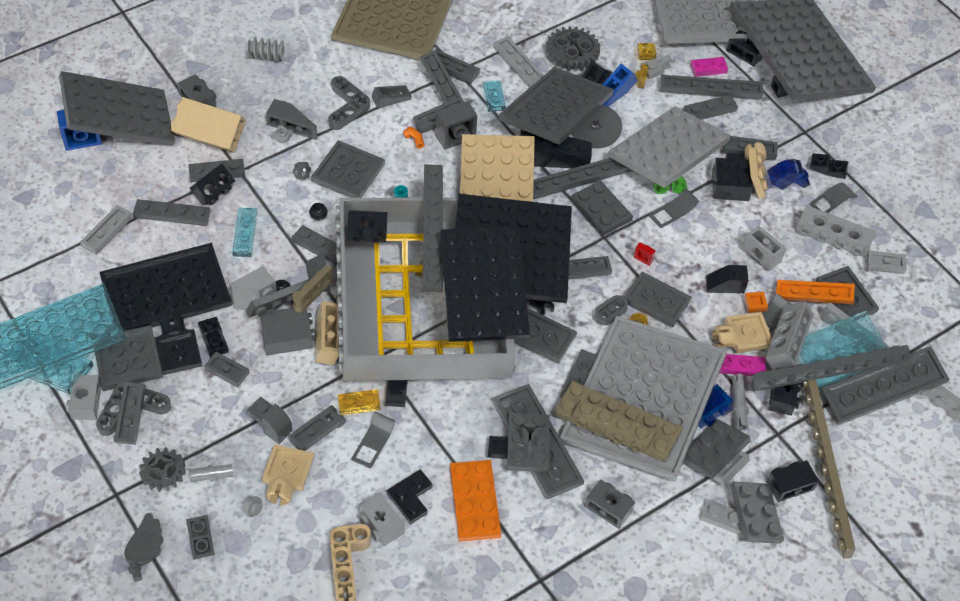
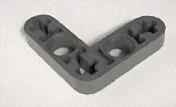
[328,76,370,130]
[96,383,171,436]

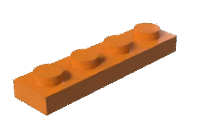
[776,280,855,304]

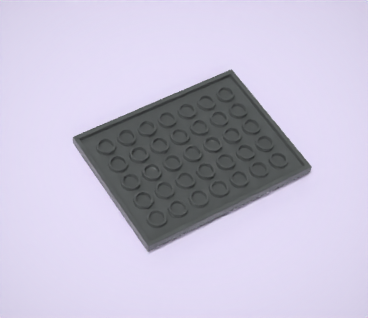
[729,0,876,100]

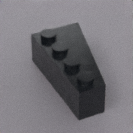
[520,129,592,169]

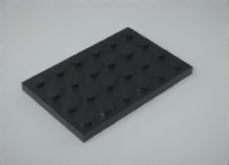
[440,227,530,342]
[99,242,232,333]

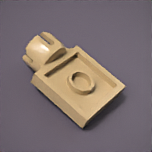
[745,142,768,199]
[712,312,772,353]
[262,444,315,506]

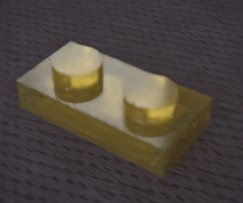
[338,389,381,415]

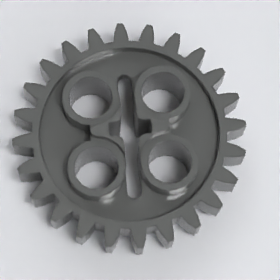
[546,26,600,71]

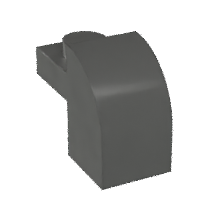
[247,396,293,444]

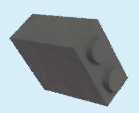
[260,308,316,356]

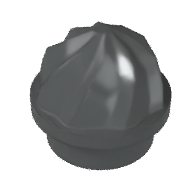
[293,162,311,180]

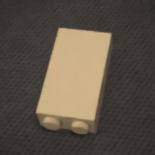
[171,97,246,153]

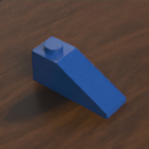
[602,64,638,107]

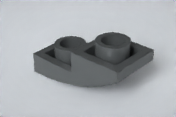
[186,515,215,560]

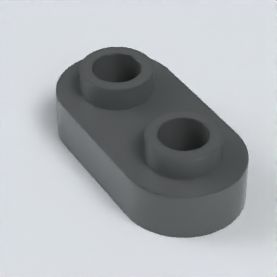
[594,295,628,325]

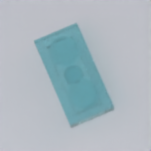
[483,81,506,112]

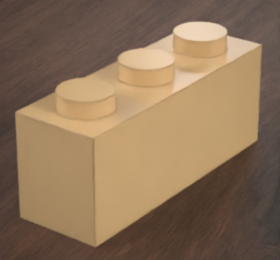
[315,301,339,365]

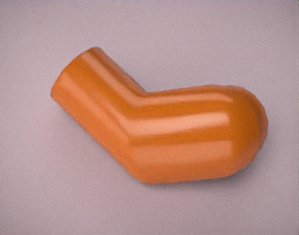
[403,126,425,149]

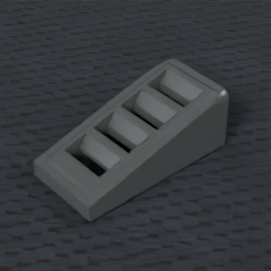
[372,85,412,108]

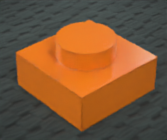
[744,292,768,313]

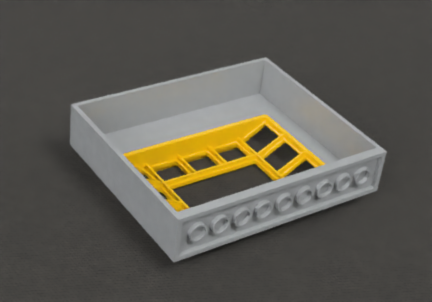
[335,197,516,381]

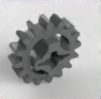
[139,447,186,492]

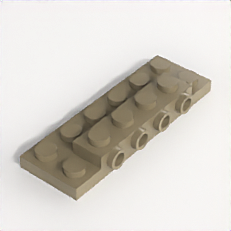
[555,381,683,463]

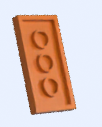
[450,460,501,542]

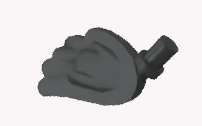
[124,513,163,582]

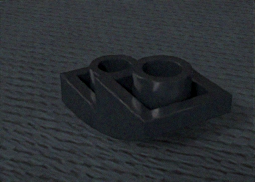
[810,153,849,179]
[198,316,229,358]

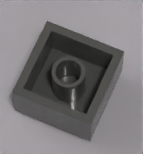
[435,101,477,150]

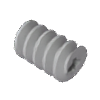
[247,37,284,61]

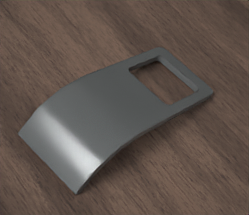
[810,182,858,213]
[649,188,699,228]
[762,294,791,333]
[351,412,395,468]

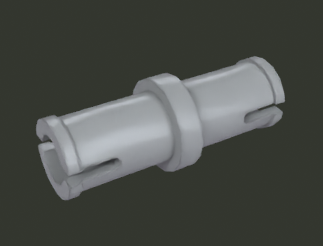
[189,464,233,483]

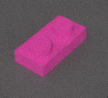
[690,57,728,77]

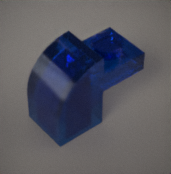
[767,159,810,190]

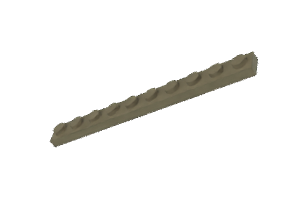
[802,380,855,559]

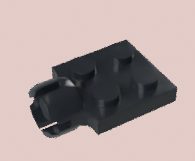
[155,315,202,375]

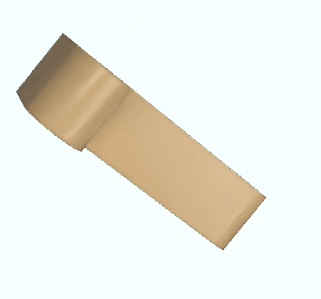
[330,524,371,601]

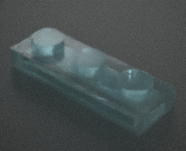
[232,207,258,257]

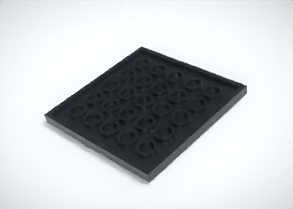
[455,194,572,303]

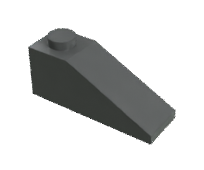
[266,99,317,140]

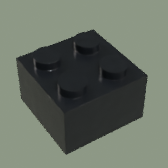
[712,158,753,201]

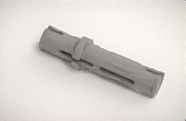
[732,374,749,431]

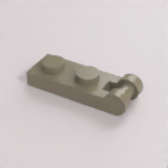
[292,265,333,313]

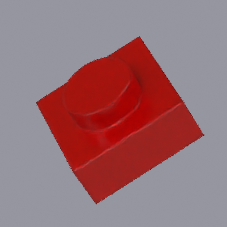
[634,242,656,266]

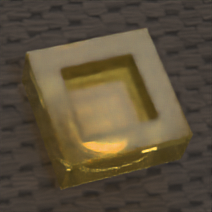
[637,43,656,60]
[636,64,648,89]

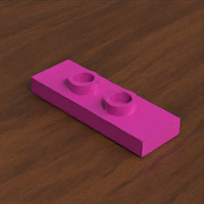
[720,354,766,376]

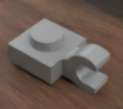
[640,55,672,79]

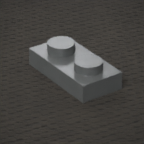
[204,352,250,387]

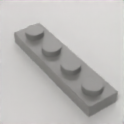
[494,36,544,87]

